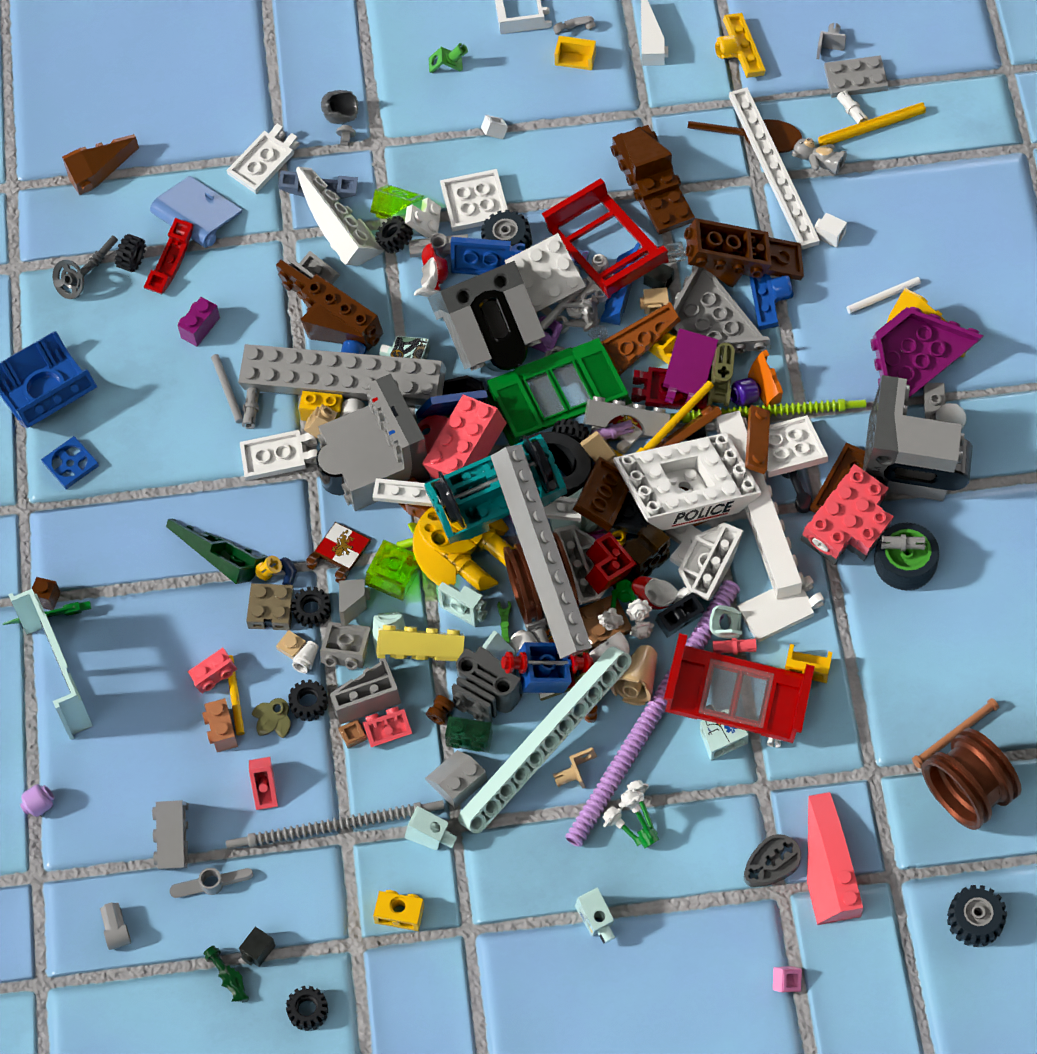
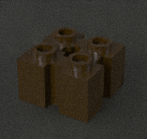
[623,524,670,579]

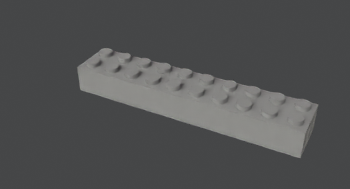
[238,344,446,406]

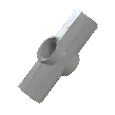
[409,233,468,258]

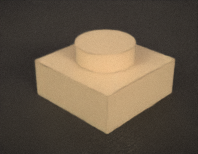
[276,630,306,659]

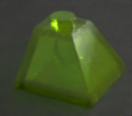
[370,185,424,219]

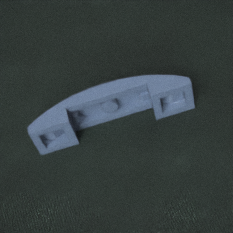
[278,170,358,199]

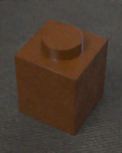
[32,577,61,610]

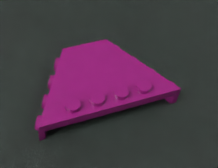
[870,307,984,399]

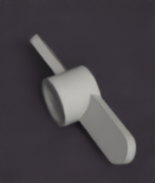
[170,868,253,898]

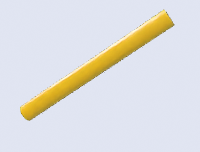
[228,655,245,736]

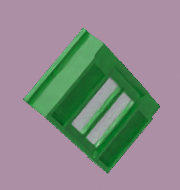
[486,338,632,446]

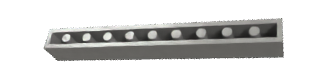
[491,444,592,659]

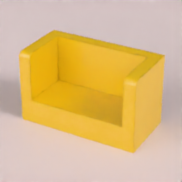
[554,36,596,70]
[785,644,833,683]

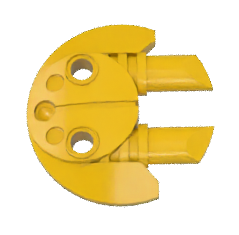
[412,507,514,592]

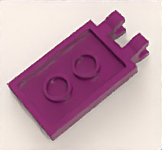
[663,328,718,410]

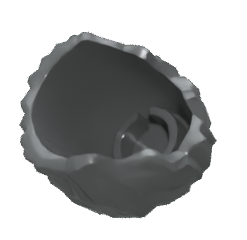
[321,90,358,124]

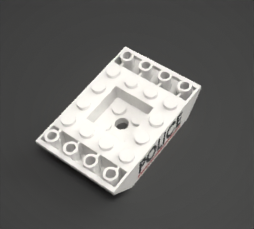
[613,433,762,531]

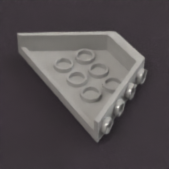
[670,266,771,354]

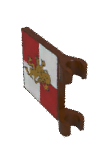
[306,522,371,583]

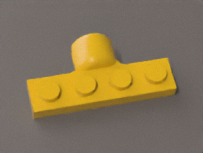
[715,13,766,78]

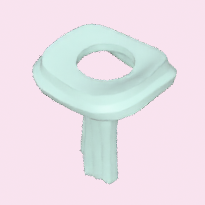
[709,605,742,639]

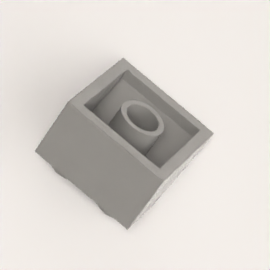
[425,750,487,809]

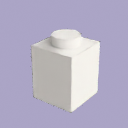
[814,213,847,247]

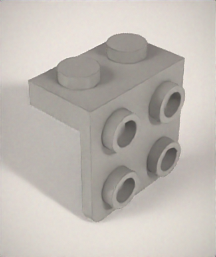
[286,251,340,285]

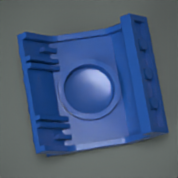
[0,331,97,428]

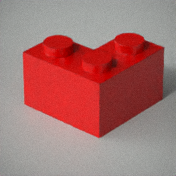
[585,532,637,594]

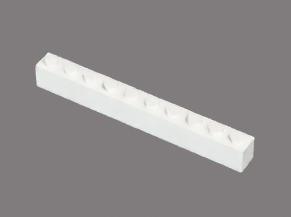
[715,411,804,599]

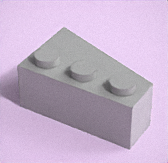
[330,658,401,725]

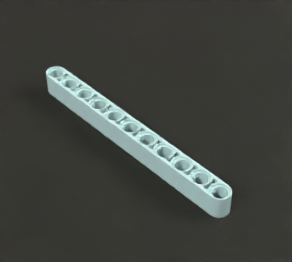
[458,647,632,834]

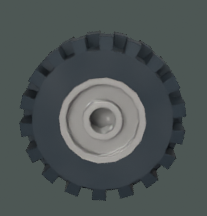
[481,210,532,250]
[947,885,1007,947]

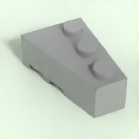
[152,800,188,870]

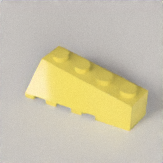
[376,625,465,661]

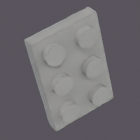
[824,55,888,98]

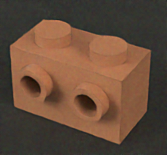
[202,698,238,752]

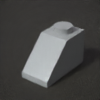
[339,579,370,626]

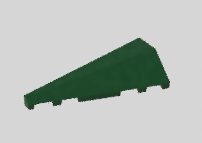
[166,518,268,584]

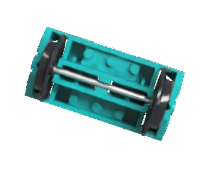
[424,434,567,544]

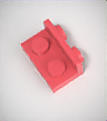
[188,647,237,694]
[362,706,412,747]

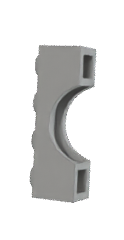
[583,396,671,439]

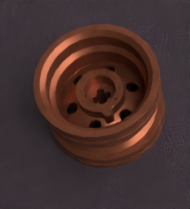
[503,532,579,624]
[921,728,1022,830]

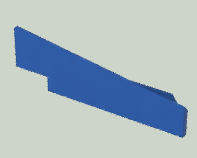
[600,243,641,325]

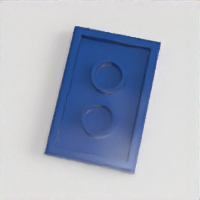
[416,390,488,419]

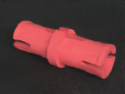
[713,638,757,655]

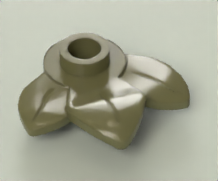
[252,698,291,738]

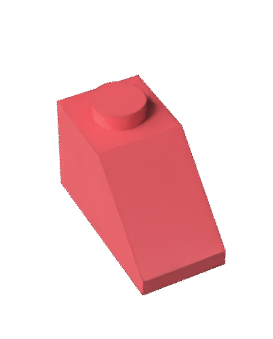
[249,757,278,810]

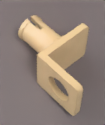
[553,747,597,789]

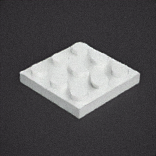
[440,169,508,232]
[504,233,586,313]
[766,415,828,478]

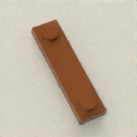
[655,405,722,448]
[745,405,770,474]

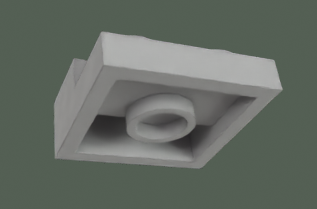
[320,622,371,670]

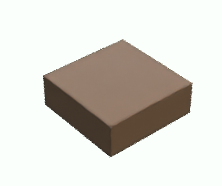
[338,719,367,748]

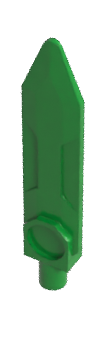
[3,601,92,625]

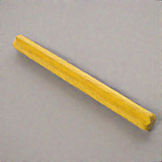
[818,102,926,146]

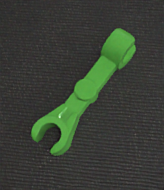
[497,601,511,644]

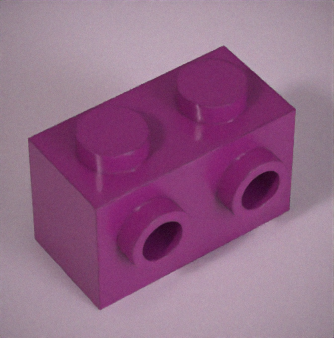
[177,297,220,347]

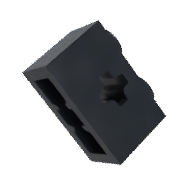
[655,592,705,638]

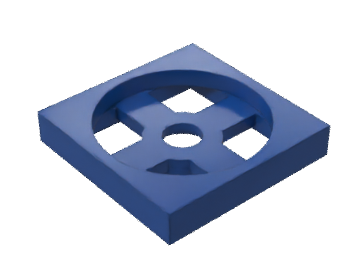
[41,436,99,489]

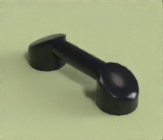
[781,470,812,513]

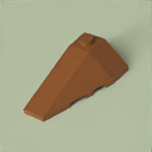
[62,134,139,195]

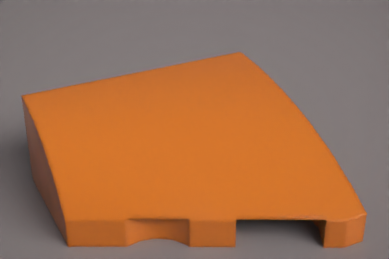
[748,350,783,407]

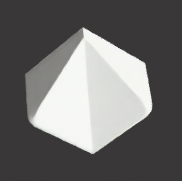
[481,115,508,139]

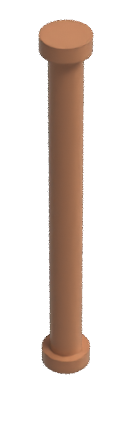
[912,698,999,769]

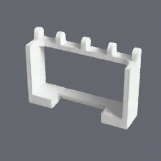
[495,0,552,34]

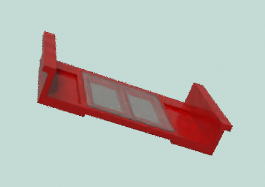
[664,633,815,743]

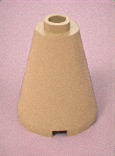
[610,645,658,706]

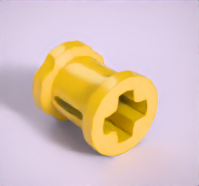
[255,555,282,581]

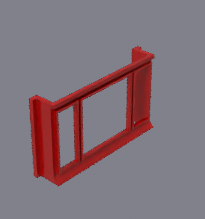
[541,178,669,298]

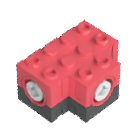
[801,464,894,565]

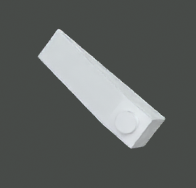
[641,0,668,66]

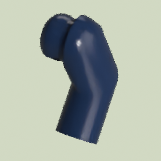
[280,557,297,585]

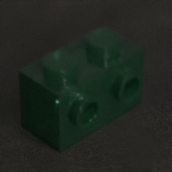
[445,716,493,753]

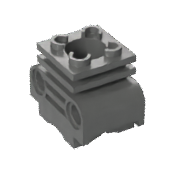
[452,646,522,725]

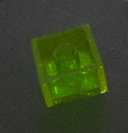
[365,540,420,601]

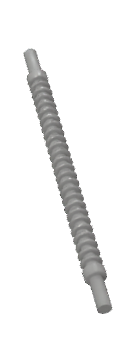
[226,800,445,849]

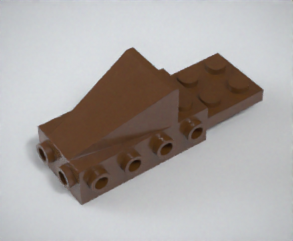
[610,125,695,235]
[684,218,804,287]
[276,259,384,351]

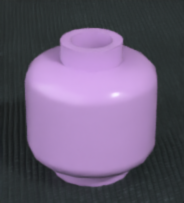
[20,784,54,817]

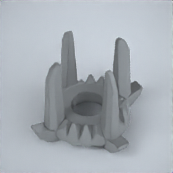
[562,295,600,332]

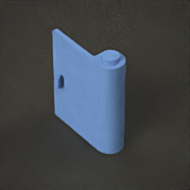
[150,176,242,248]

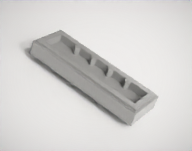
[923,383,946,420]

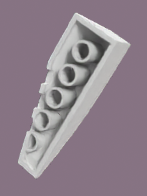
[296,167,384,266]

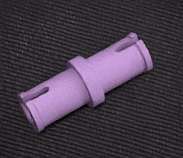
[591,420,634,440]

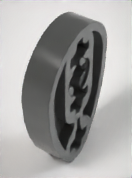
[743,834,801,887]

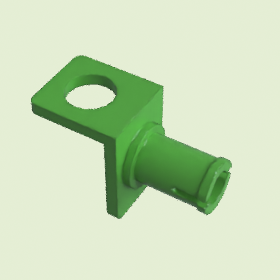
[429,43,468,73]

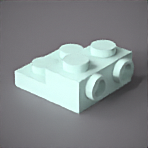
[437,582,488,627]

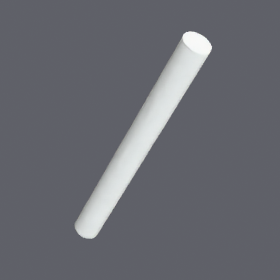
[846,277,921,314]

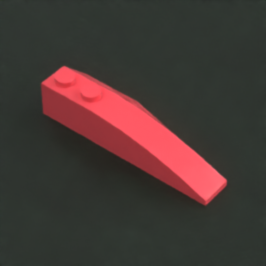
[807,792,863,925]

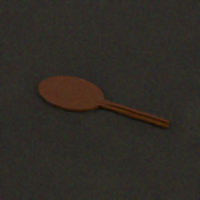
[687,119,802,153]

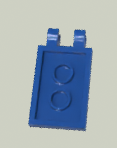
[451,237,525,275]

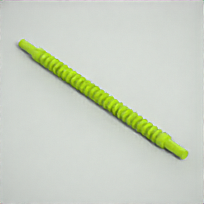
[670,399,866,423]

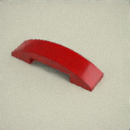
[144,218,194,295]

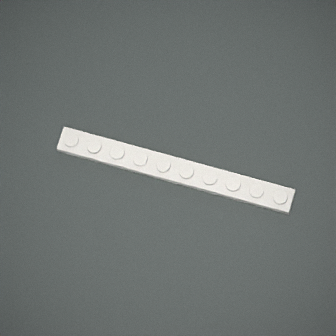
[729,87,820,250]
[373,478,582,522]

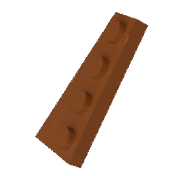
[601,302,681,376]

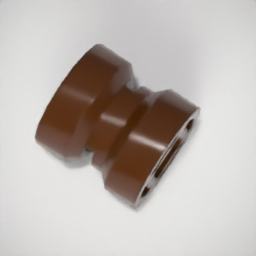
[426,695,455,725]

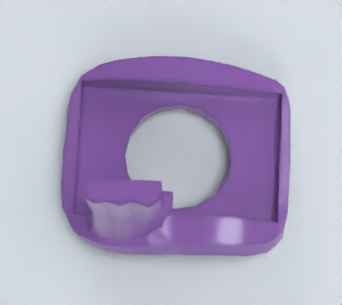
[532,316,563,353]

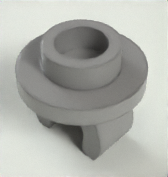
[336,125,356,146]

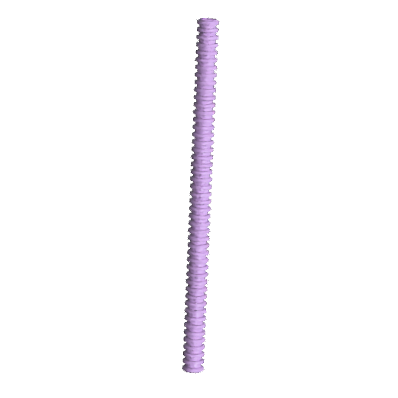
[565,580,740,847]

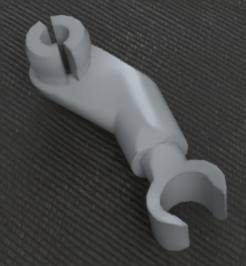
[553,16,596,35]

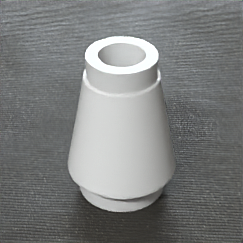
[292,641,319,673]

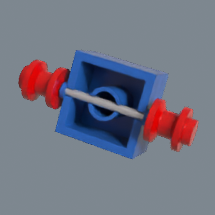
[501,642,594,693]

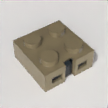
[246,583,295,631]

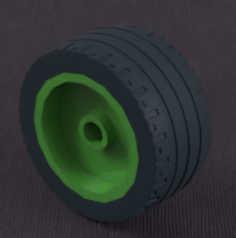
[874,522,939,591]

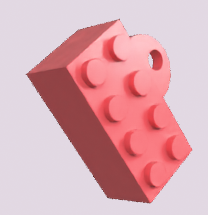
[418,395,507,479]

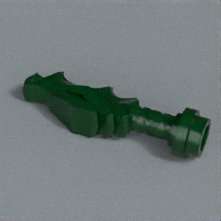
[203,945,249,1003]

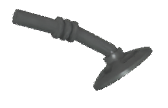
[52,235,118,299]

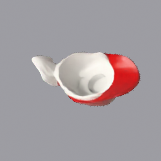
[414,243,449,297]
[631,576,690,610]

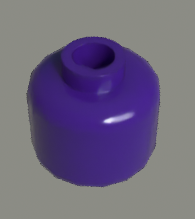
[730,378,761,406]

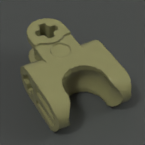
[707,343,735,407]

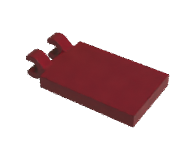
[631,367,709,412]

